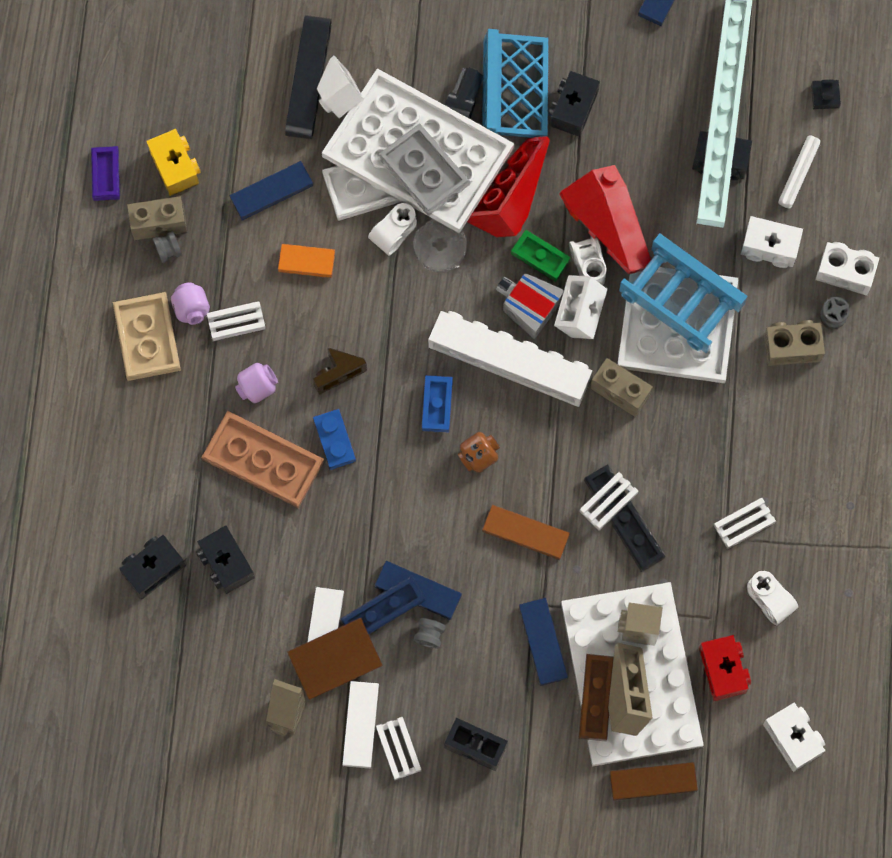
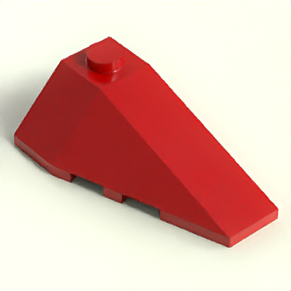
[467,136,550,237]
[559,165,651,274]

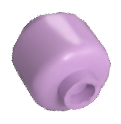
[171,283,210,325]
[235,363,278,403]

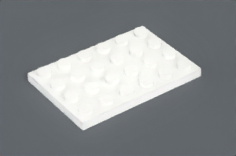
[322,69,514,233]
[561,582,703,766]

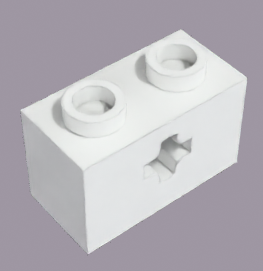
[741,216,803,268]
[554,275,607,339]
[763,702,825,772]

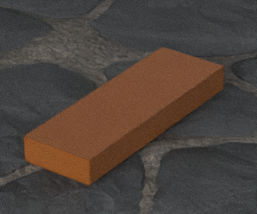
[482,505,570,560]

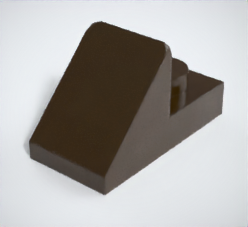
[313,348,367,395]

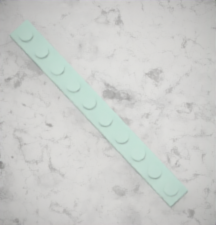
[696,0,752,228]

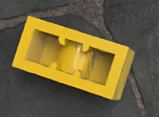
[146,129,201,196]

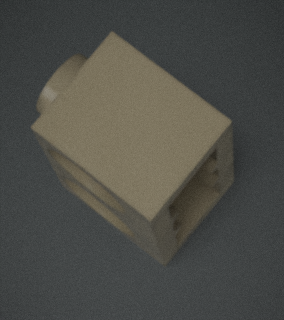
[764,320,825,366]

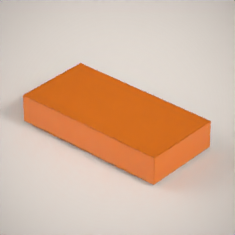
[278,244,335,278]

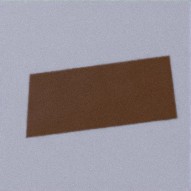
[287,618,383,700]

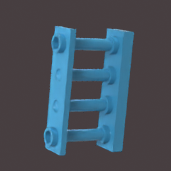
[619,233,748,354]

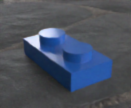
[422,376,453,432]
[313,409,356,470]

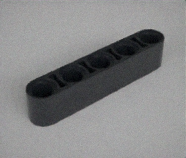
[285,15,332,140]

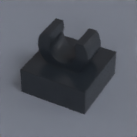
[811,79,841,109]

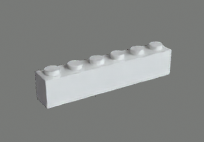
[428,311,592,407]

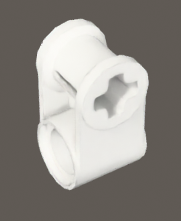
[368,203,417,256]
[569,237,606,285]
[747,571,798,625]

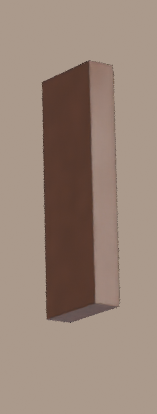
[578,654,614,742]
[610,762,698,801]

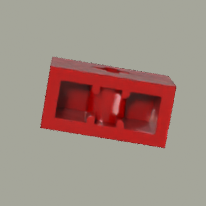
[699,635,751,702]

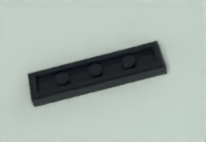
[584,464,666,572]

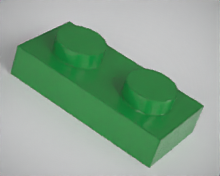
[511,230,571,282]

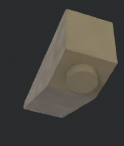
[608,643,653,736]
[266,679,306,736]

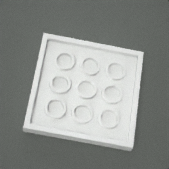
[618,267,738,383]

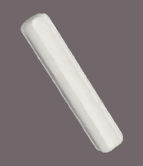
[778,135,820,209]

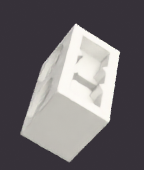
[815,242,879,295]

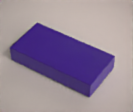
[91,146,120,201]

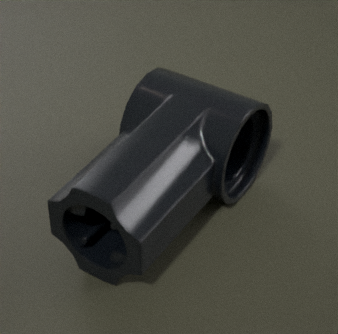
[445,67,484,119]

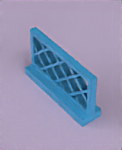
[482,29,548,138]

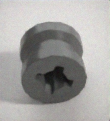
[152,231,182,263]
[820,297,850,329]
[413,618,446,649]

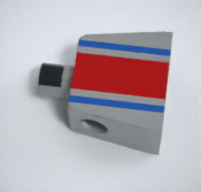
[496,274,564,339]

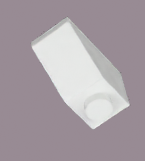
[317,56,364,118]

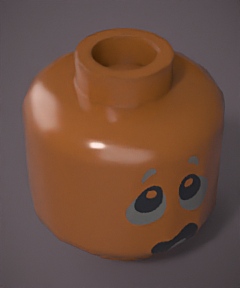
[458,432,500,473]

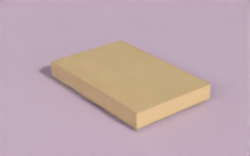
[113,292,181,381]

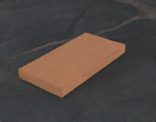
[201,411,324,508]

